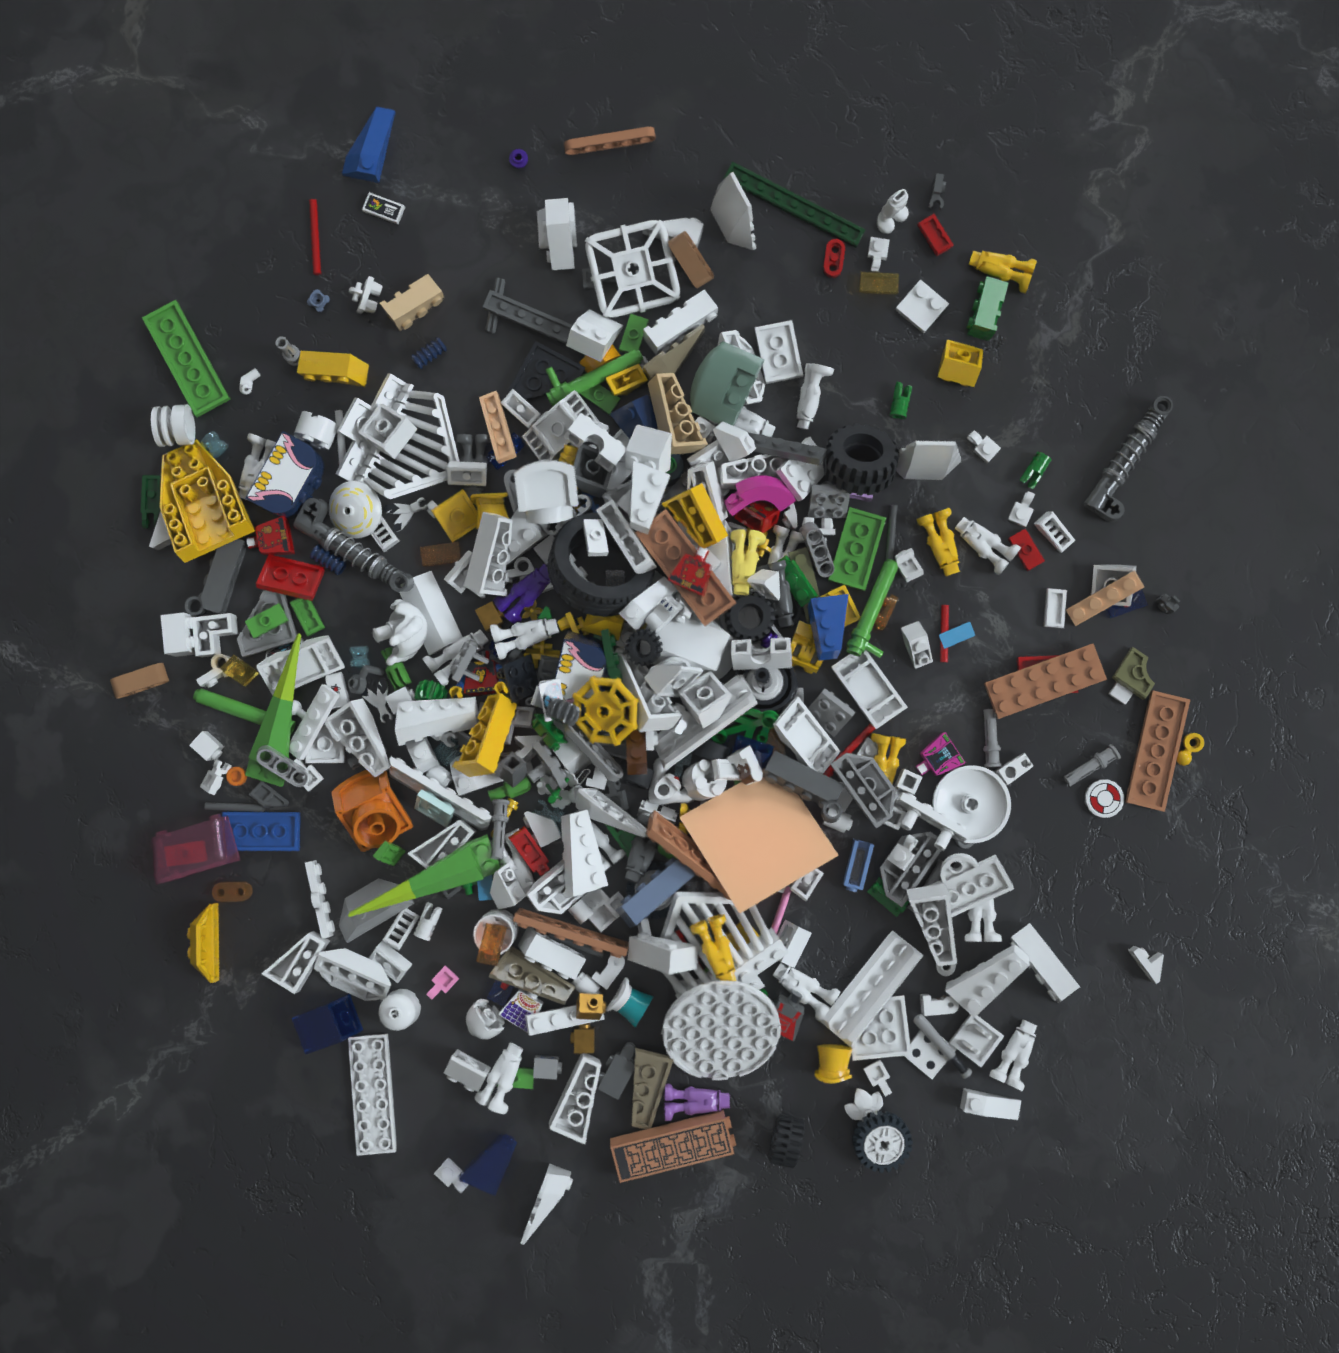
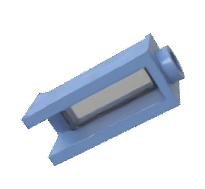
[842,839,874,892]

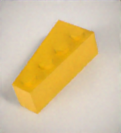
[452,693,517,777]

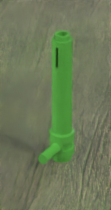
[545,350,643,407]
[846,559,898,658]
[193,688,296,735]

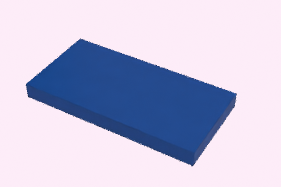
[221,812,300,851]

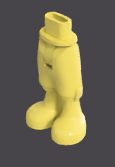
[730,529,766,595]

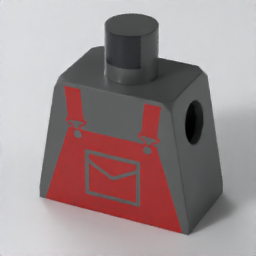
[773,990,804,1041]

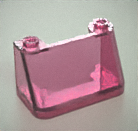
[152,814,240,885]

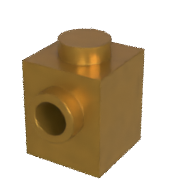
[475,601,505,632]
[576,993,606,1020]
[571,1023,595,1053]

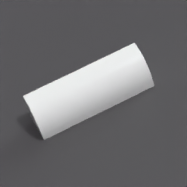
[596,499,657,574]

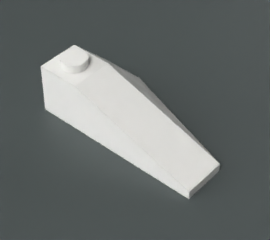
[324,698,390,777]
[449,753,533,796]
[576,788,648,837]

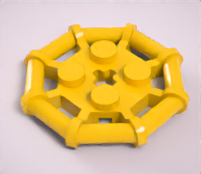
[572,676,639,746]

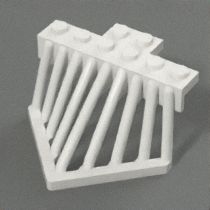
[336,373,460,499]
[660,892,789,999]

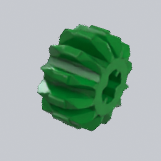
[414,680,448,701]

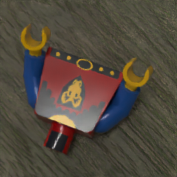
[449,651,508,698]

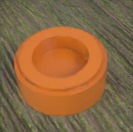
[226,767,247,786]

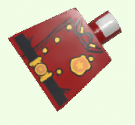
[734,500,780,534]
[247,516,295,555]
[668,547,712,597]

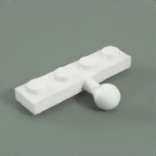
[289,685,340,760]

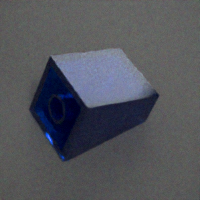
[292,994,363,1055]
[459,1134,517,1196]

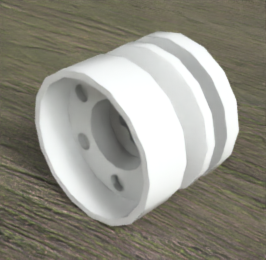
[151,404,196,447]
[473,909,519,955]

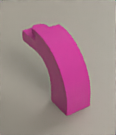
[724,475,796,516]

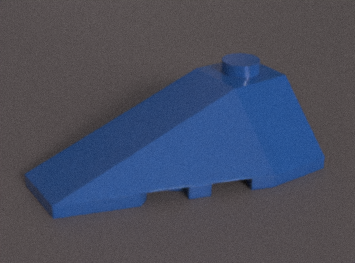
[342,107,395,183]

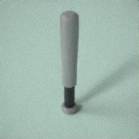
[914,1014,972,1079]

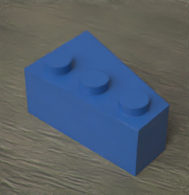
[807,594,848,661]

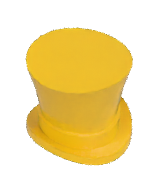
[470,492,509,529]
[814,1044,853,1083]

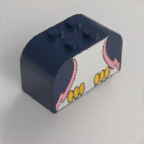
[245,431,324,519]
[555,631,609,716]

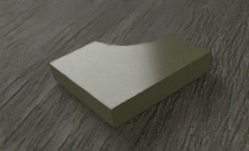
[1112,647,1155,700]

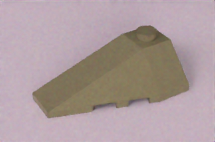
[643,324,705,382]

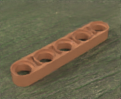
[564,127,656,155]

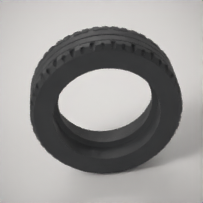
[547,513,656,617]

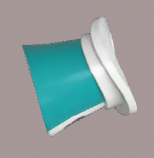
[606,977,654,1028]

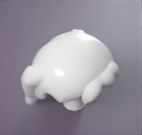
[372,599,427,666]

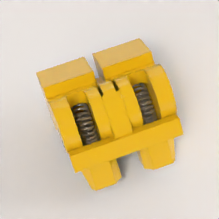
[791,620,823,674]

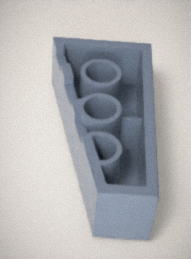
[616,857,696,928]

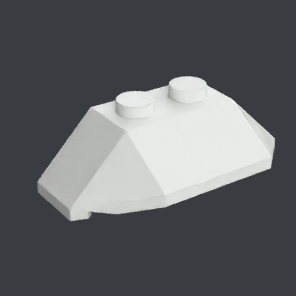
[718,330,765,405]
[526,859,587,914]
[314,948,391,1001]

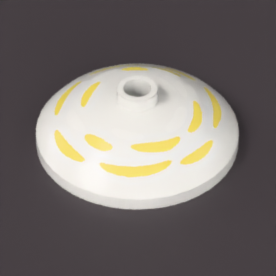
[329,481,382,538]

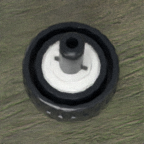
[734,666,798,714]

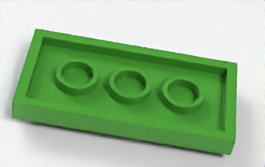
[828,507,886,591]

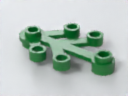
[711,708,779,748]

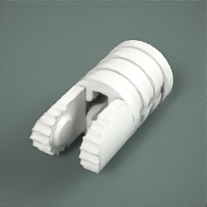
[413,902,442,941]

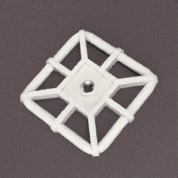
[585,219,681,318]

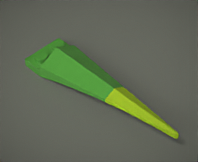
[245,633,301,787]
[348,835,501,917]

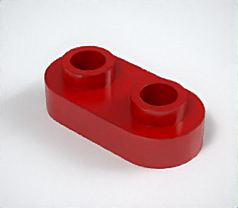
[823,239,845,278]

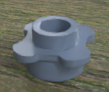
[307,290,330,312]

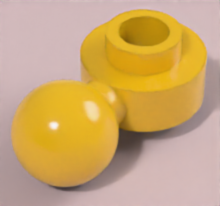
[1177,733,1204,766]

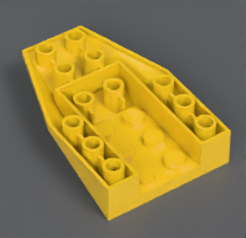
[160,440,255,563]

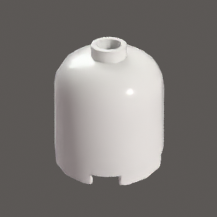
[378,989,421,1031]

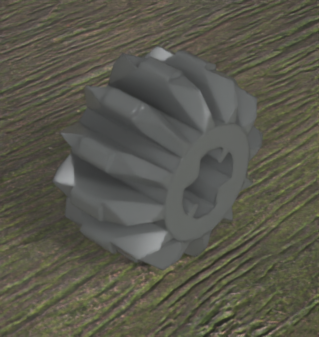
[546,698,580,726]

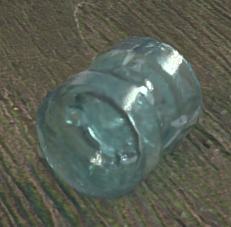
[201,431,228,458]
[349,646,370,667]

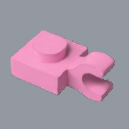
[426,965,460,999]

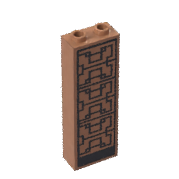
[610,1110,736,1183]

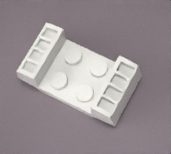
[522,390,600,461]

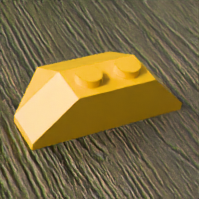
[187,903,219,983]

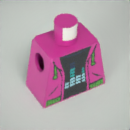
[915,732,965,776]

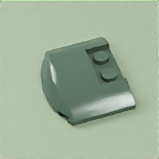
[690,341,765,426]

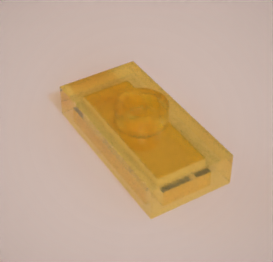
[860,272,899,294]
[220,655,259,687]

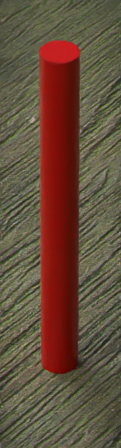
[309,199,321,275]

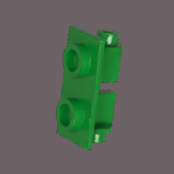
[532,714,568,751]
[867,877,909,917]

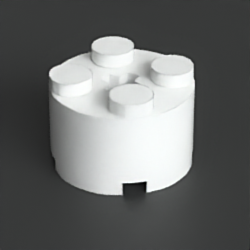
[294,411,338,450]
[682,759,727,801]

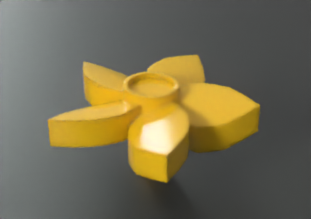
[522,600,543,621]

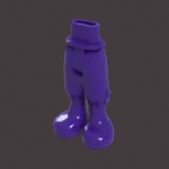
[494,564,551,624]

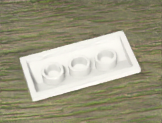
[399,571,463,656]

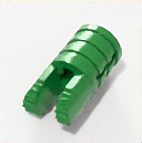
[889,382,912,419]
[1020,452,1052,489]

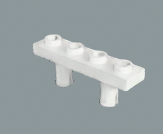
[895,793,971,851]

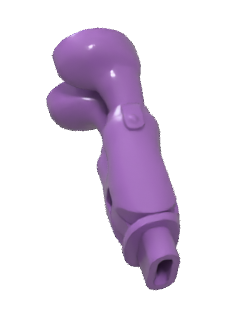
[664,1083,730,1121]

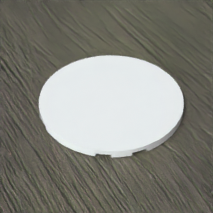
[662,981,781,1080]

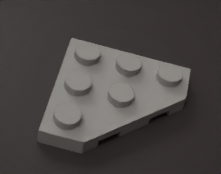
[237,590,297,658]

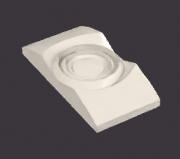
[256,635,345,695]
[831,650,908,729]
[773,697,841,774]

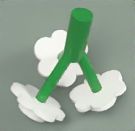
[536,769,578,810]

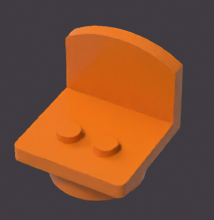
[331,770,413,852]

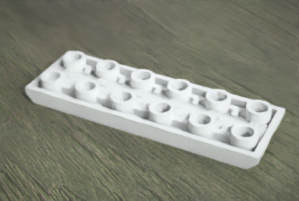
[654,675,757,770]
[389,756,492,831]
[821,931,924,1047]
[348,1034,397,1156]

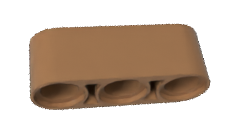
[668,231,714,288]
[110,663,169,699]

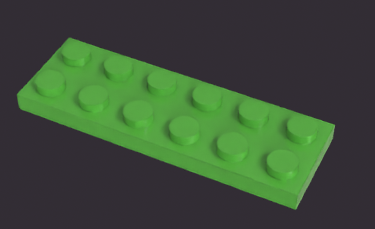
[142,300,230,417]

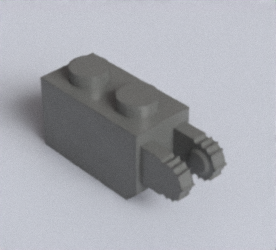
[598,1042,635,1100]

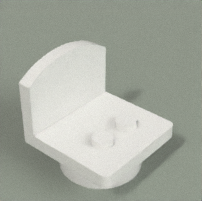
[514,460,578,524]

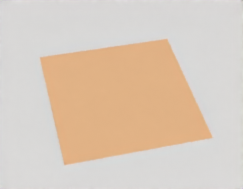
[679,769,838,913]

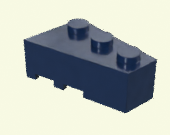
[610,395,658,439]

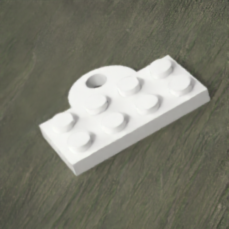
[928,853,1014,917]

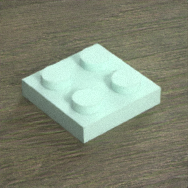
[414,789,455,828]

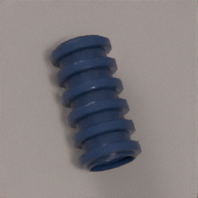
[411,337,447,369]
[310,544,347,575]

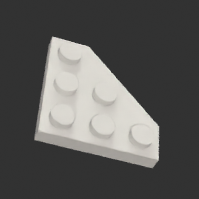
[851,995,911,1061]

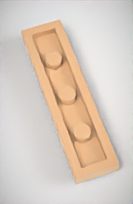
[479,391,517,464]
[1066,570,1145,626]

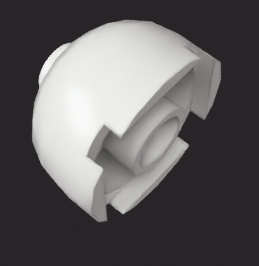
[466,999,505,1040]

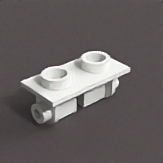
[637,799,678,825]

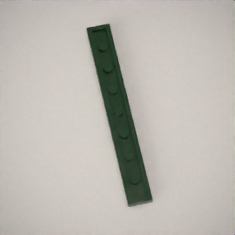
[723,162,865,248]

